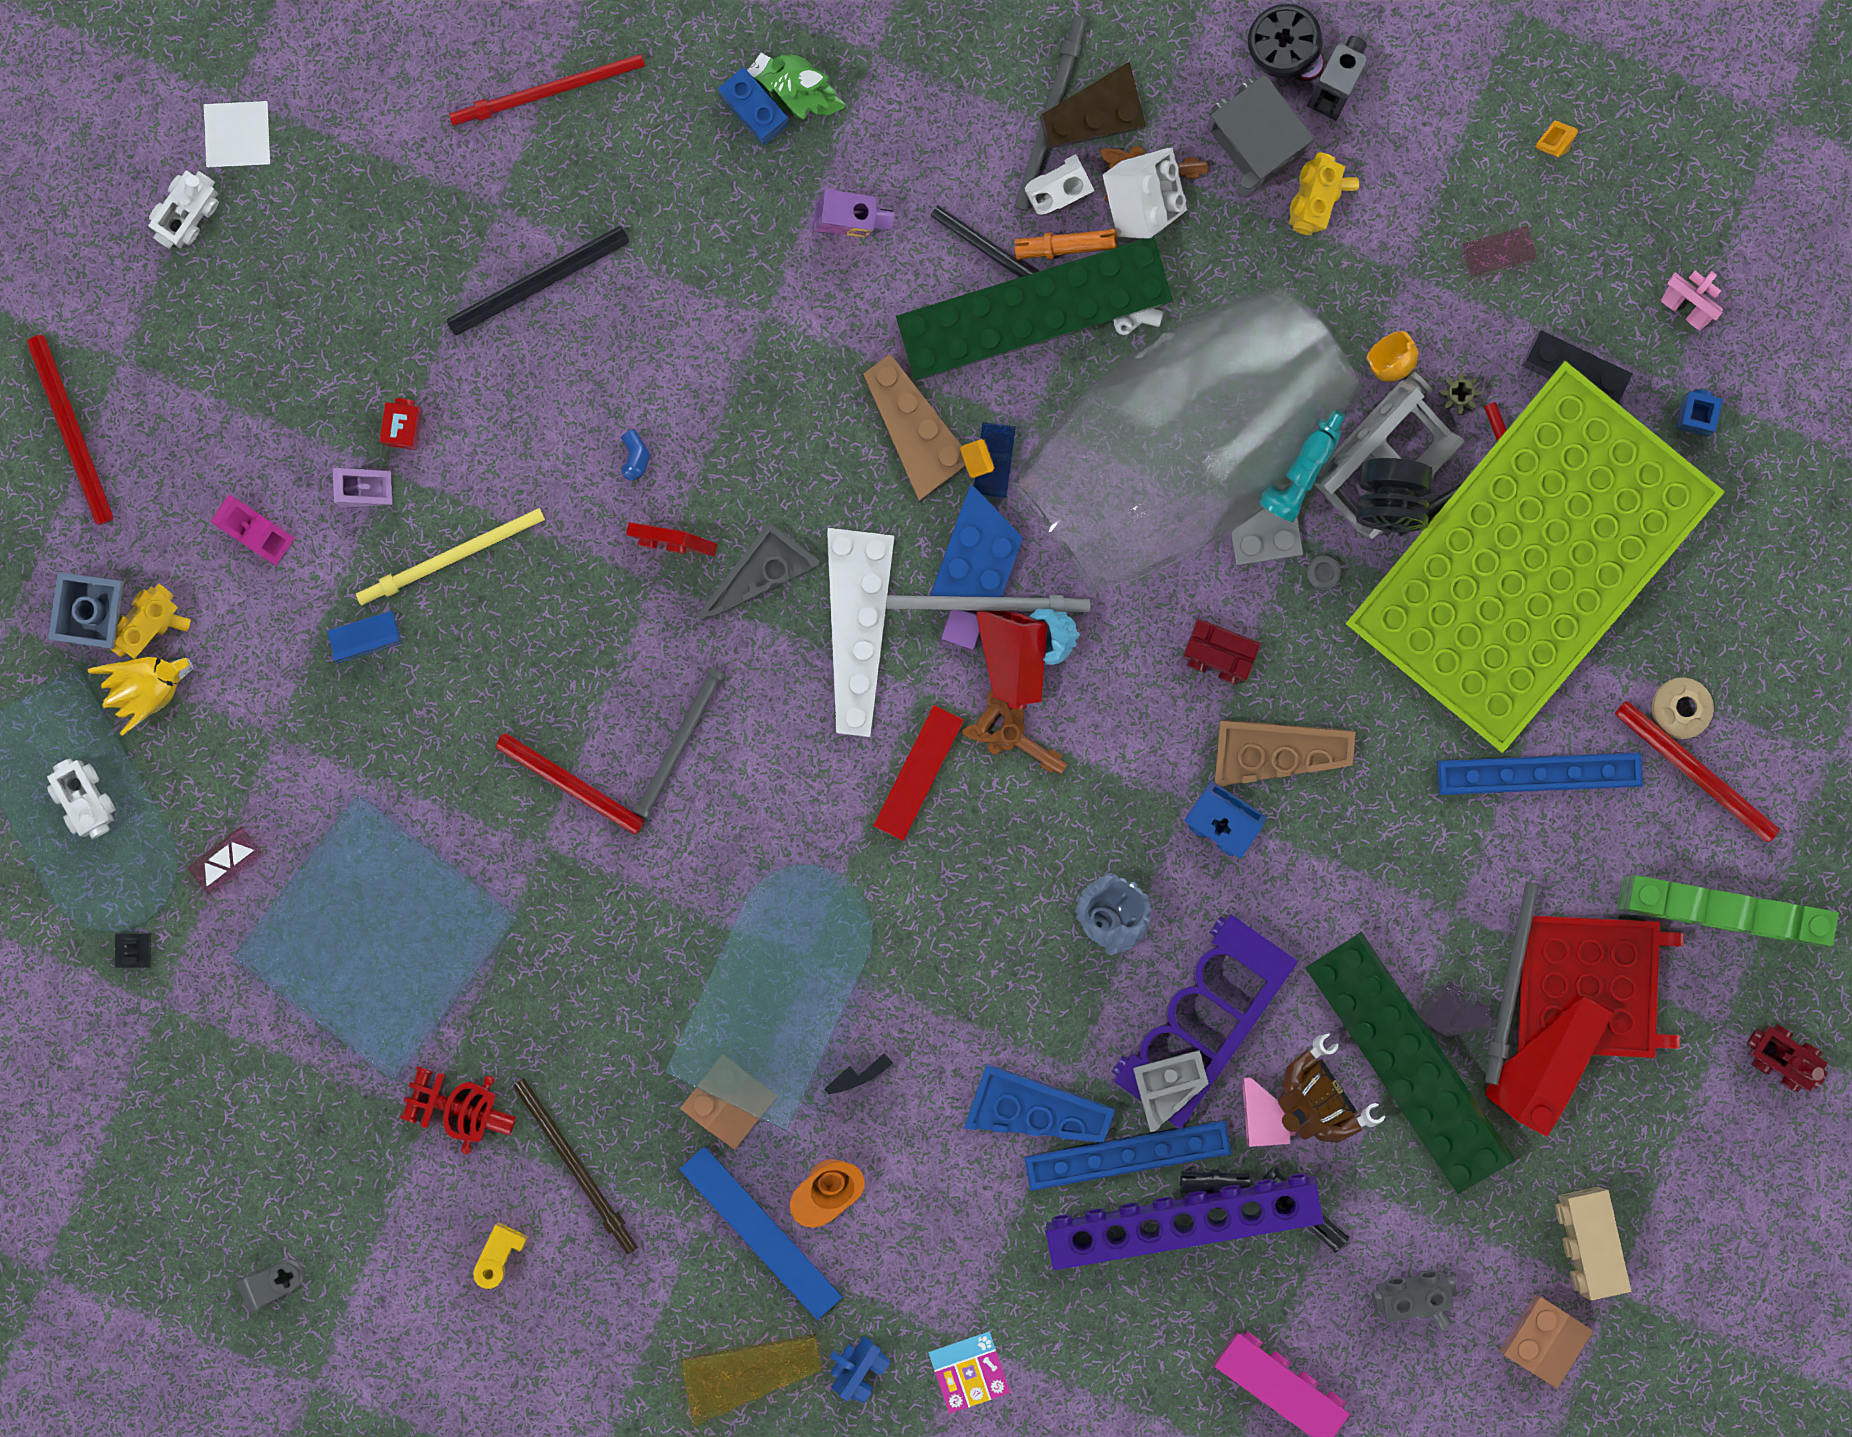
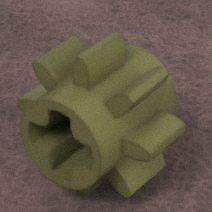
[1438,372,1482,416]

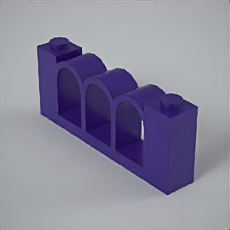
[1111,914,1298,1129]

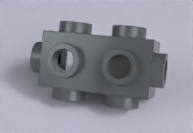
[1372,1270,1457,1330]

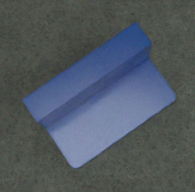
[327,611,403,664]

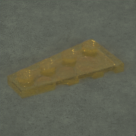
[681,1334,822,1428]

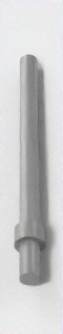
[887,595,1090,612]

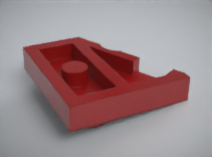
[626,522,717,557]

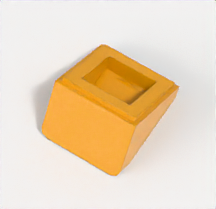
[960,439,995,478]

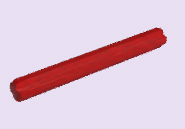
[495,733,644,834]

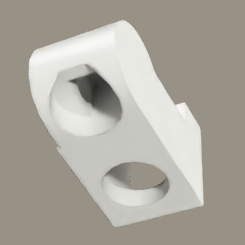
[1025,154,1094,215]

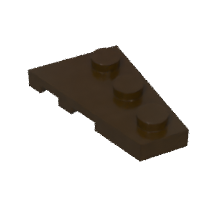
[1040,61,1146,149]

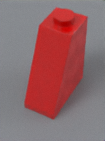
[977,610,1047,709]

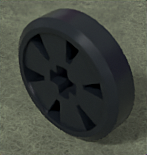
[1248,4,1323,78]

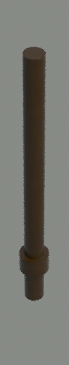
[513,1078,638,1255]

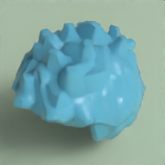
[1029,609,1080,665]

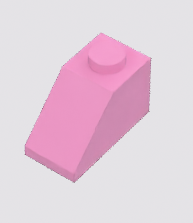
[1242,1077,1296,1147]

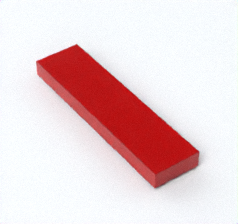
[873,705,964,841]

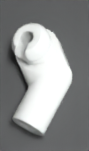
[1114,308,1163,335]

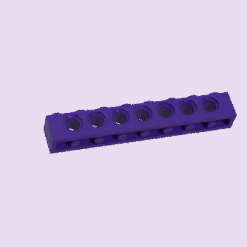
[1045,1173,1324,1270]

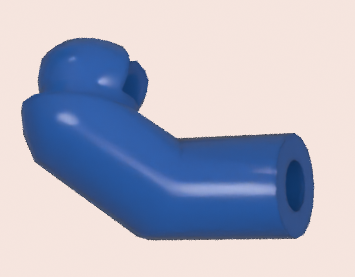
[621,429,650,481]

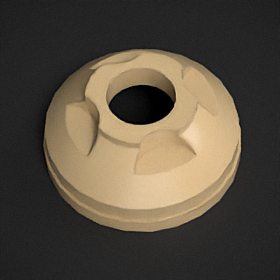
[1651,678,1714,739]

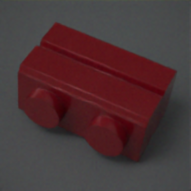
[1182,618,1261,686]

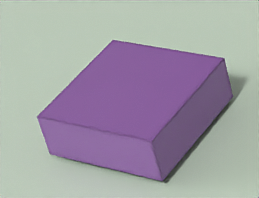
[941,610,980,650]

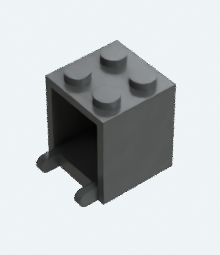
[1207,74,1315,198]

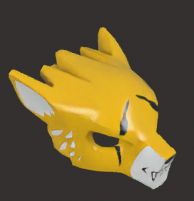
[88,657,194,736]

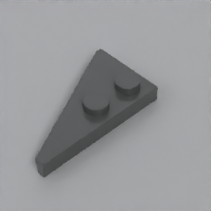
[696,522,820,622]

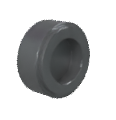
[1306,555,1341,590]

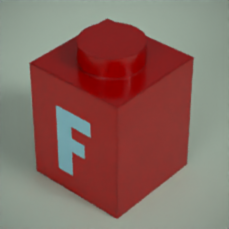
[379,398,422,451]

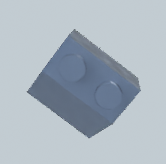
[48,572,124,649]

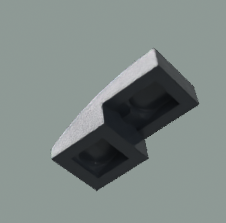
[824,1053,893,1094]

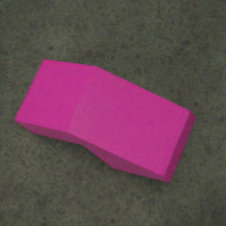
[210,494,295,566]

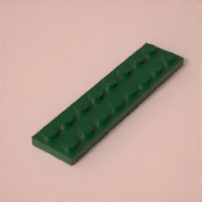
[896,236,1174,381]
[1305,931,1515,1194]

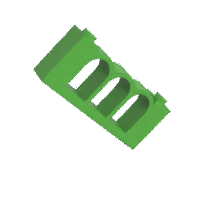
[1616,875,1839,947]

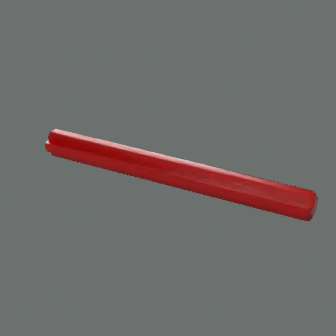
[27,335,113,525]
[1615,701,1779,842]

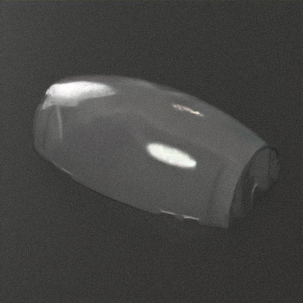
[1009,285,1362,595]

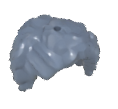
[1075,873,1152,955]

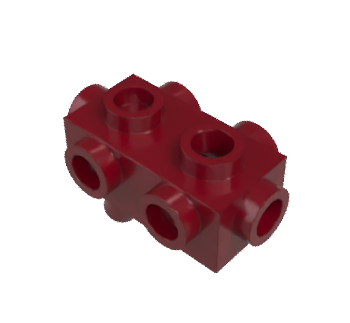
[1746,1024,1828,1093]

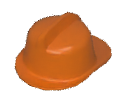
[789,1159,865,1228]

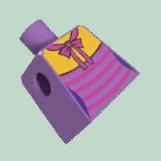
[812,189,894,237]

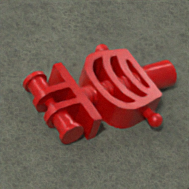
[399,1066,516,1155]

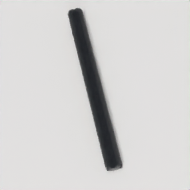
[447,226,629,335]

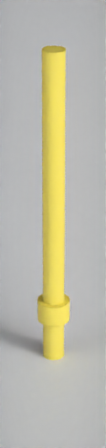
[356,508,545,606]

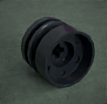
[1356,458,1433,532]

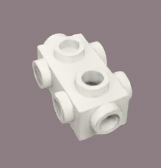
[148,170,219,249]
[47,758,116,839]

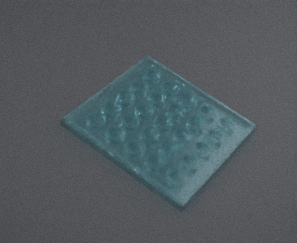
[233,794,519,1080]

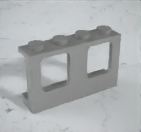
[1314,380,1464,539]

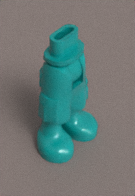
[1259,409,1346,522]

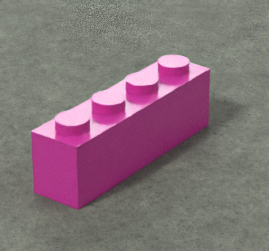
[1213,1330,1350,1437]

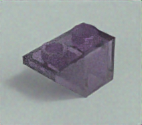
[1418,982,1498,1037]

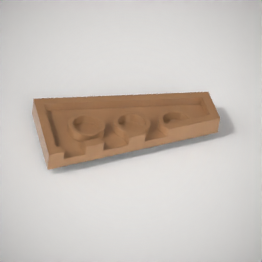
[863,354,966,502]
[1214,719,1356,787]

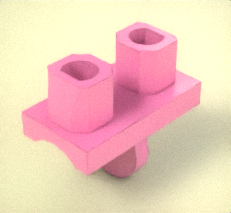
[1661,270,1723,331]

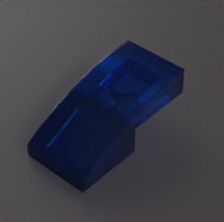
[974,422,1016,498]

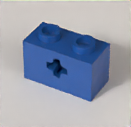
[718,67,789,146]
[1184,780,1267,859]

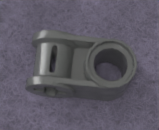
[235,1259,305,1313]

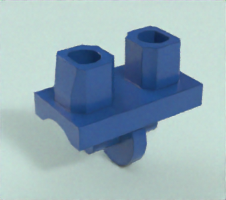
[829,1335,890,1403]

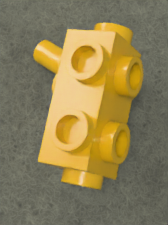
[1288,152,1359,235]
[110,583,191,659]

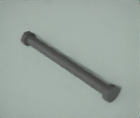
[632,667,726,819]

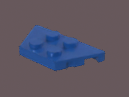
[930,485,1023,597]

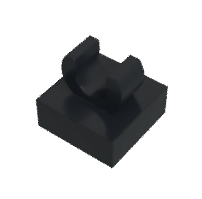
[115,934,151,968]

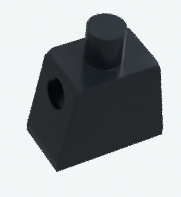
[1307,35,1368,121]

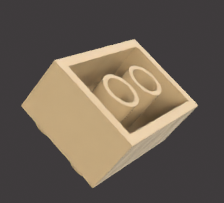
[1555,1187,1631,1300]

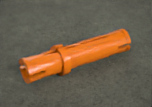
[1014,228,1118,260]

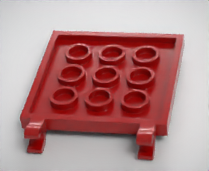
[1517,916,1684,1058]

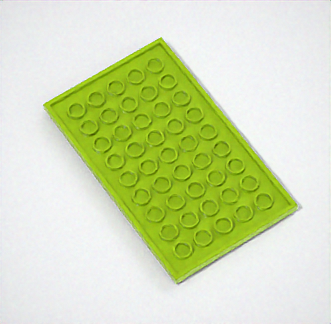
[1345,361,1725,753]

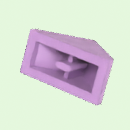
[333,468,392,507]

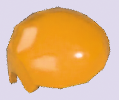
[1366,331,1419,382]

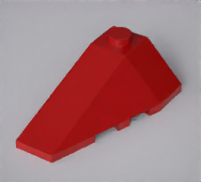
[1484,995,1613,1137]

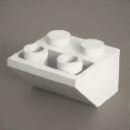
[1103,148,1187,238]

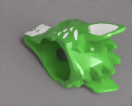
[747,53,846,119]

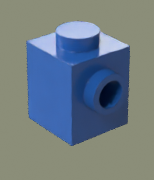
[1675,389,1723,437]

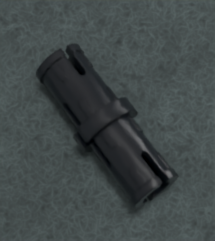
[1180,1169,1250,1194]

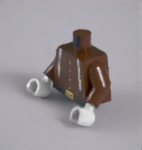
[1278,1034,1385,1143]

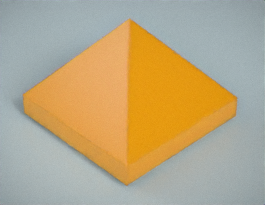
[1535,120,1578,157]

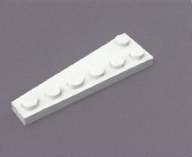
[827,528,894,737]

